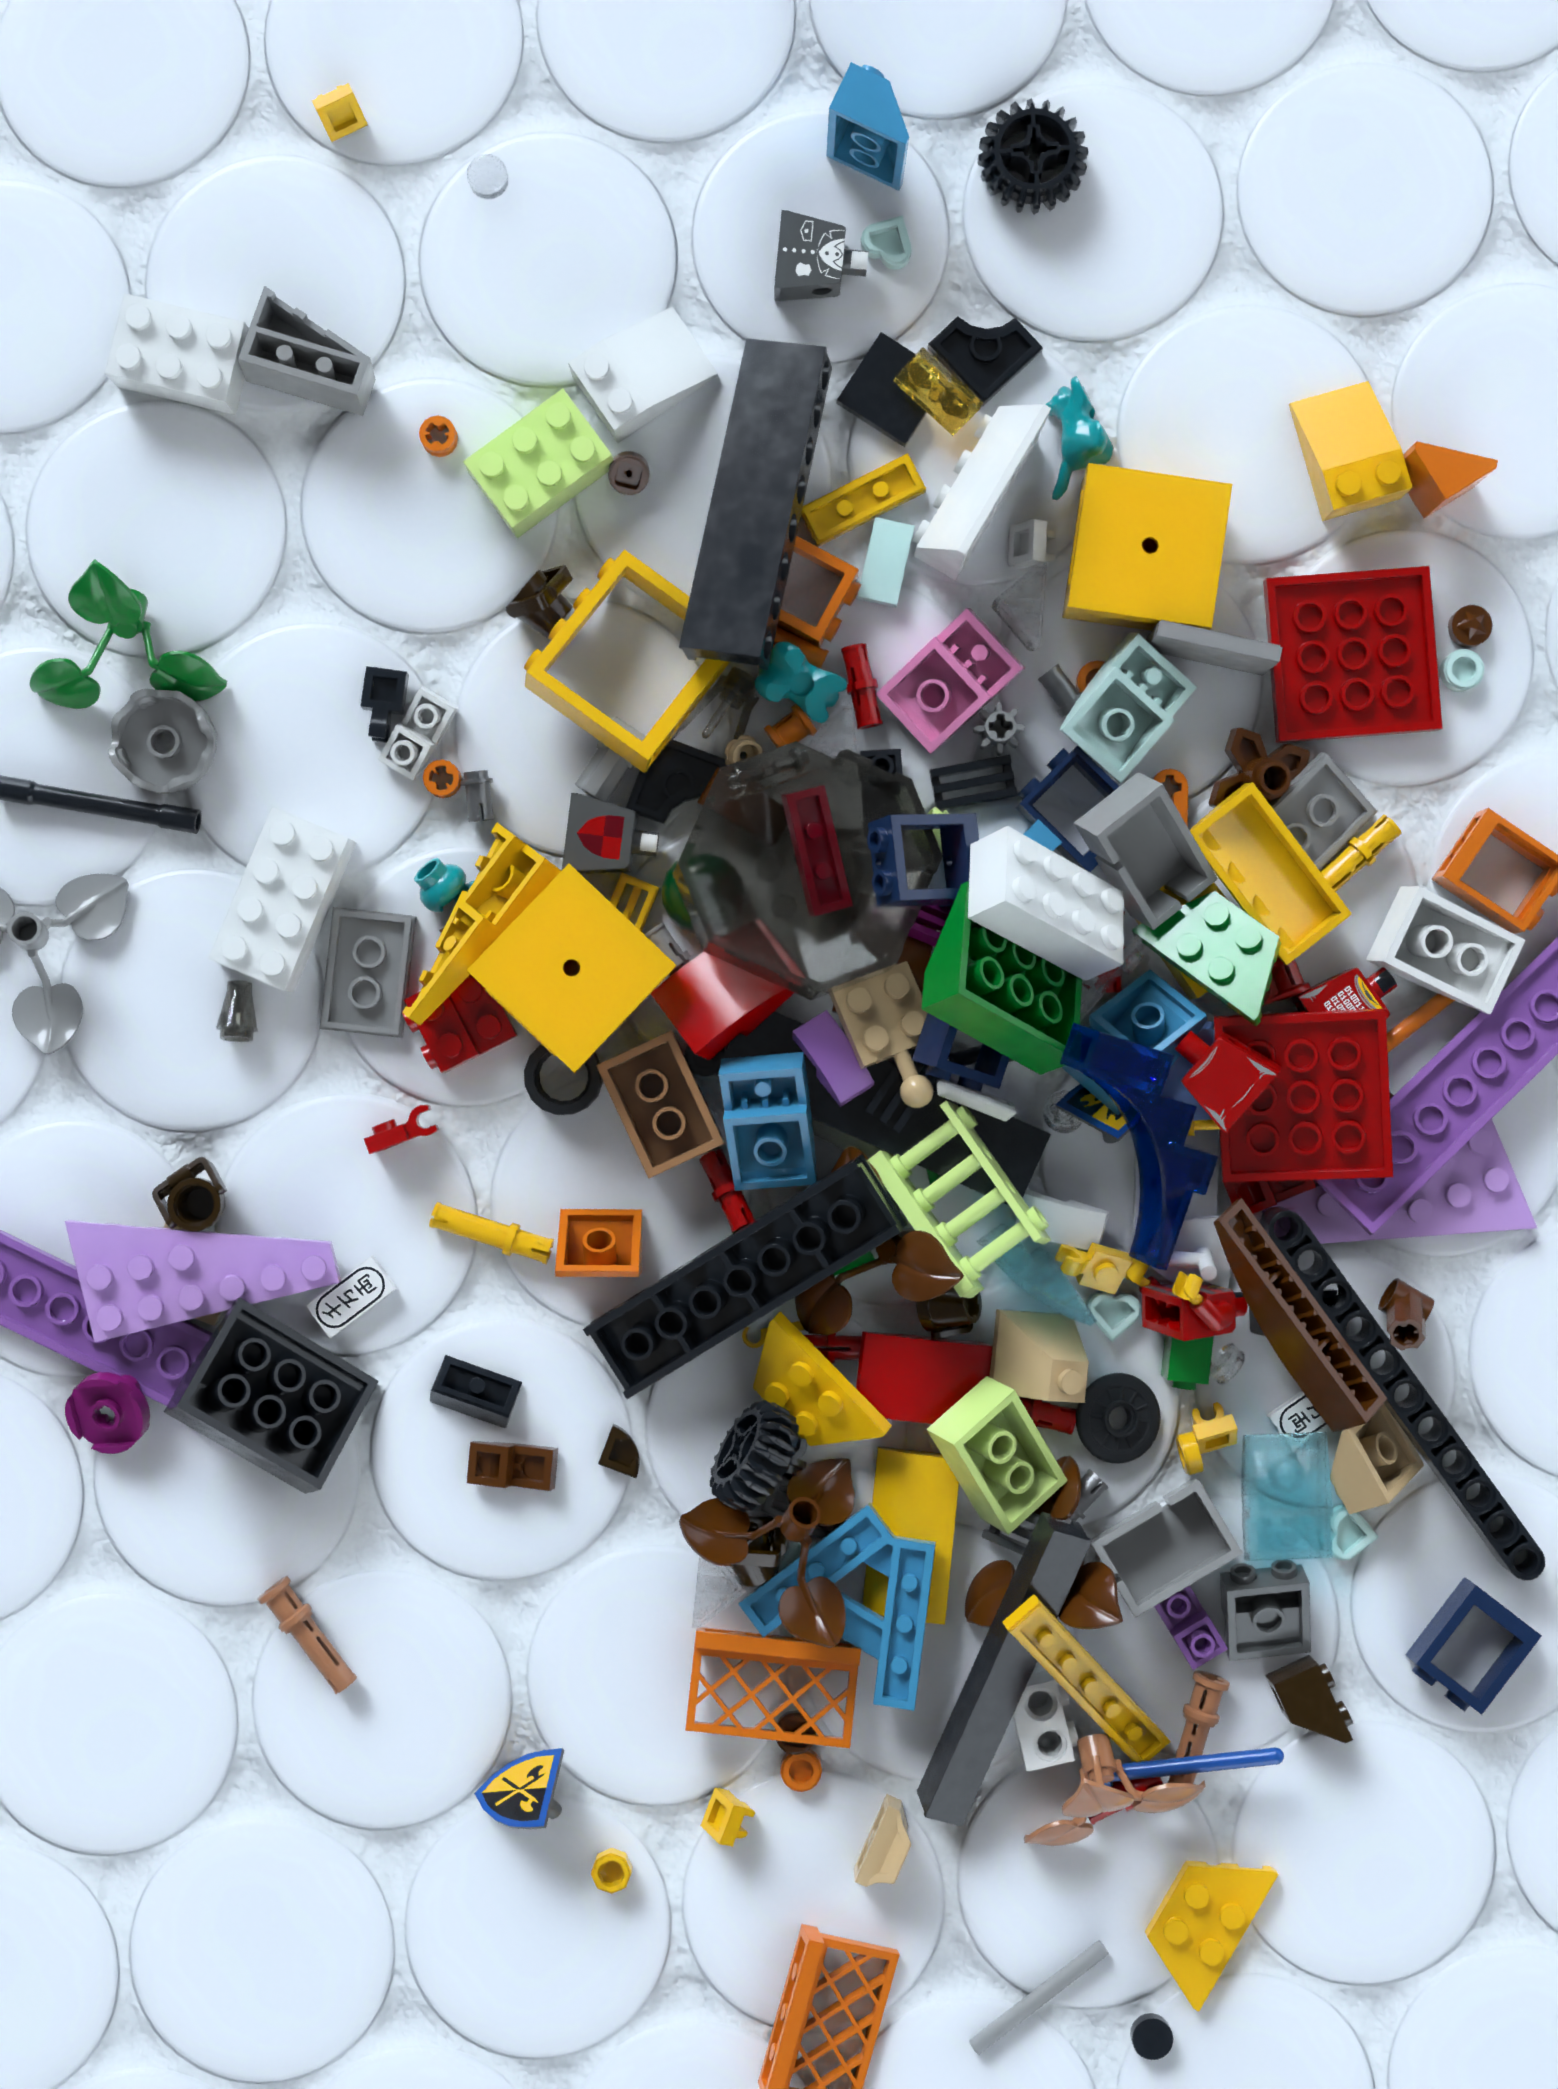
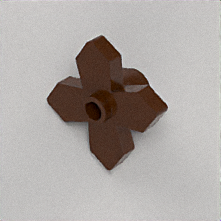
[1209,728,1310,808]

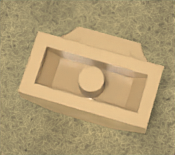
[854,1794,911,1887]

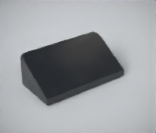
[430,1355,522,1428]

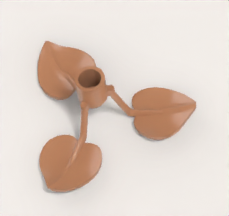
[1024,1733,1206,1846]

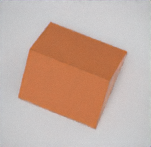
[1403,441,1498,518]
[555,1209,642,1277]

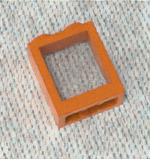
[777,536,862,647]

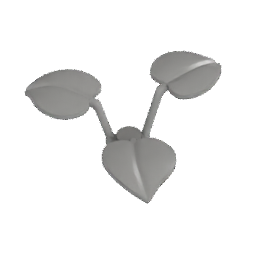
[0,874,129,1054]

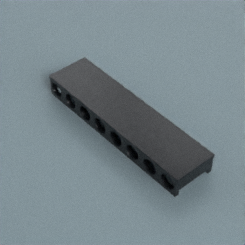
[679,338,832,670]
[715,1011,1051,1205]
[583,1153,907,1399]

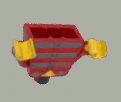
[1124,1255,1248,1341]

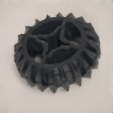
[977,98,1089,215]
[710,1400,799,1512]

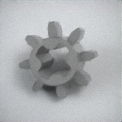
[973,702,1025,756]

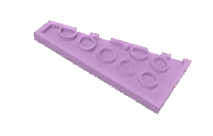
[1262,1119,1537,1244]
[65,1220,341,1342]

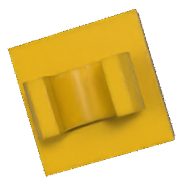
[312,83,368,142]
[1192,1402,1238,1454]
[700,1787,755,1847]

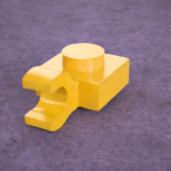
[1055,1242,1132,1295]

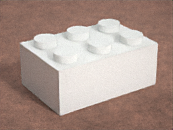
[105,293,249,415]

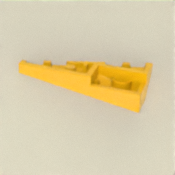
[402,822,562,1025]

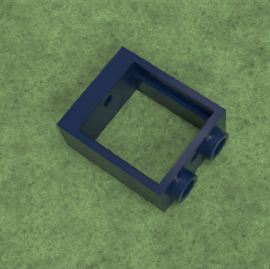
[1016,746,1119,872]
[867,813,979,907]
[912,1013,1010,1092]
[1405,1577,1542,1715]

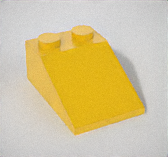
[1289,381,1413,521]

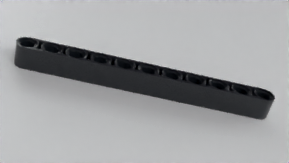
[1259,1206,1545,1581]

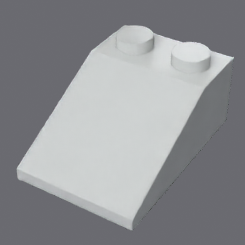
[568,306,718,443]
[1366,886,1526,1014]

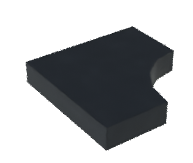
[927,316,1043,407]
[836,332,927,448]
[626,739,728,824]

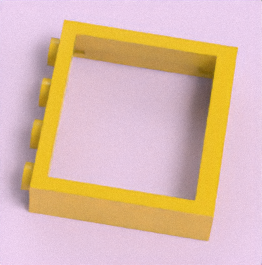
[524,549,730,773]

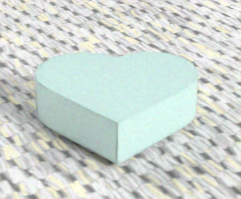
[861,215,912,270]
[1086,1291,1141,1342]
[1326,1504,1378,1561]

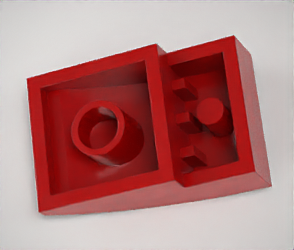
[651,920,807,1060]
[856,1331,993,1424]

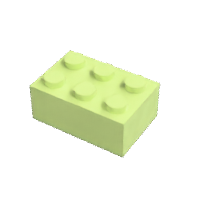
[463,388,613,538]
[926,1376,1068,1535]

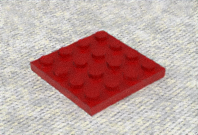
[1263,566,1443,743]
[1214,1008,1393,1182]

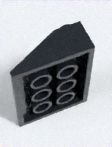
[164,1297,379,1494]

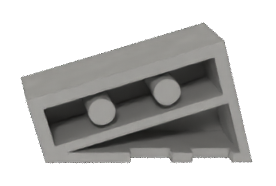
[238,286,376,416]

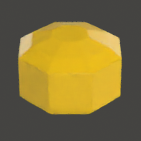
[591,1848,633,1894]

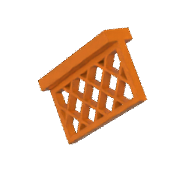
[685,1627,861,1748]
[758,1924,900,2089]

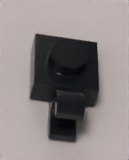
[360,666,409,743]

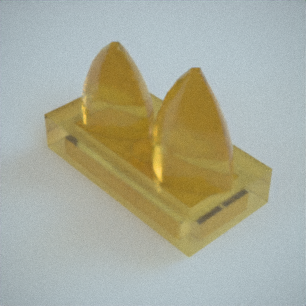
[893,347,983,436]

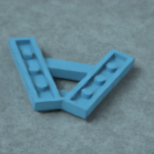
[738,1503,936,1711]

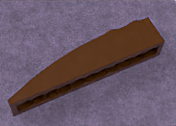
[1213,1198,1388,1432]

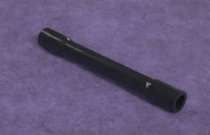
[0,775,202,834]

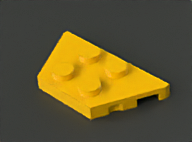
[753,1311,892,1446]
[1145,1861,1279,2012]

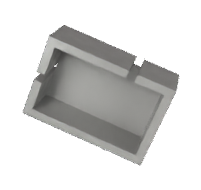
[1074,772,1218,930]
[1091,1478,1243,1617]

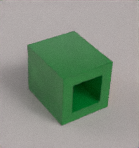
[1161,1335,1214,1390]

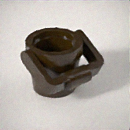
[505,565,573,638]
[152,1157,227,1231]
[916,1287,982,1339]
[730,1516,787,1587]

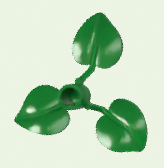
[29,559,228,709]

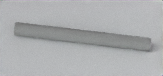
[969,1940,1109,2055]

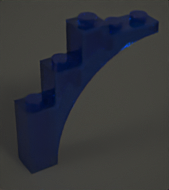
[1060,1022,1219,1271]

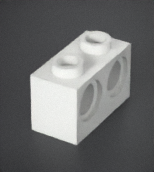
[1012,1671,1078,1772]

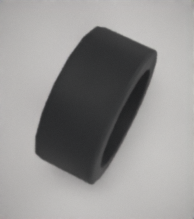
[524,1044,603,1115]

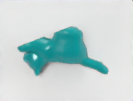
[1045,376,1114,500]
[754,641,847,724]

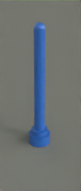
[1088,1747,1284,1787]

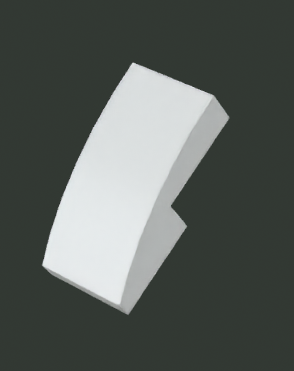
[378,687,459,780]
[1015,1190,1109,1250]

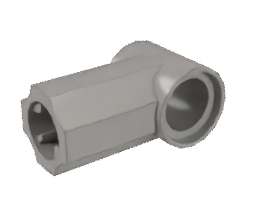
[575,717,645,802]

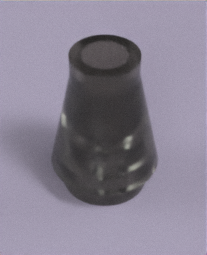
[216,980,258,1042]

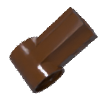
[1378,1278,1434,1351]

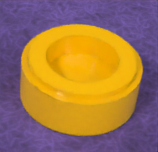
[1176,1431,1204,1475]

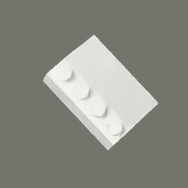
[912,404,1051,581]

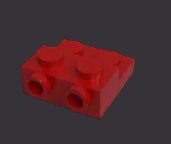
[402,974,518,1073]

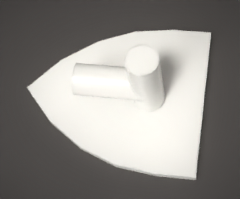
[1137,1215,1231,1289]

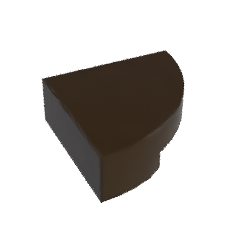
[598,1424,640,1478]

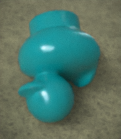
[414,858,475,913]

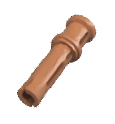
[257,1576,357,1694]
[1168,1670,1230,1784]

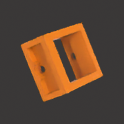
[1431,808,1558,934]

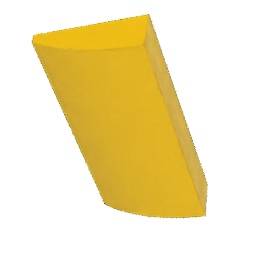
[1190,782,1352,965]
[862,1447,959,1625]

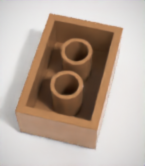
[596,1030,725,1179]

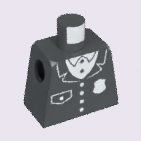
[774,210,868,301]

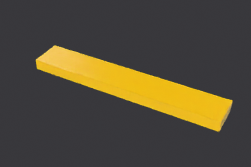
[1002,1594,1171,1762]

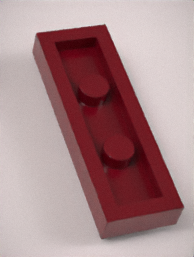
[781,785,853,917]

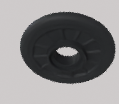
[1076,1373,1161,1464]

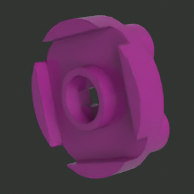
[65,1372,150,1454]

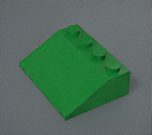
[921,881,1082,1075]

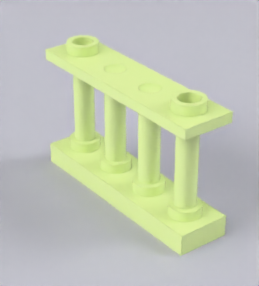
[868,1100,1051,1298]

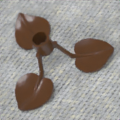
[795,1146,964,1335]
[965,1456,1123,1629]
[679,1458,855,1648]

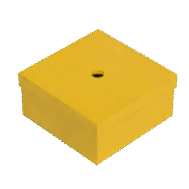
[1062,463,1233,631]
[466,863,677,1073]

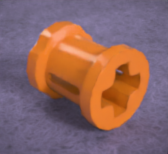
[764,703,818,757]

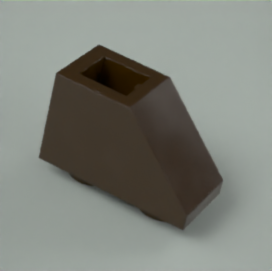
[1265,1655,1353,1743]

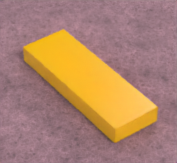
[801,453,926,547]

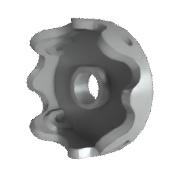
[108,689,216,793]

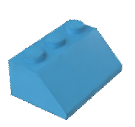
[826,62,909,191]

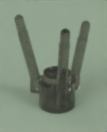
[671,667,759,740]

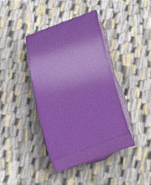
[792,1010,874,1107]
[1154,1585,1228,1670]

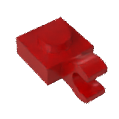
[364,1105,439,1154]

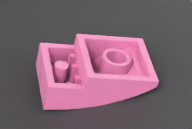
[876,608,1025,754]

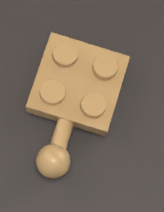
[829,961,934,1108]

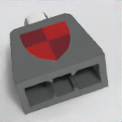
[562,793,659,874]

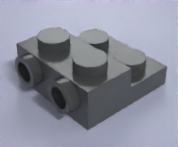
[1220,1559,1311,1661]

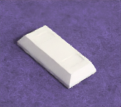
[936,1078,1016,1122]

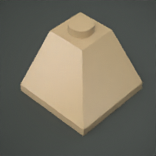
[990,1309,1089,1403]
[1329,1404,1424,1514]

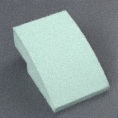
[1060,632,1197,783]

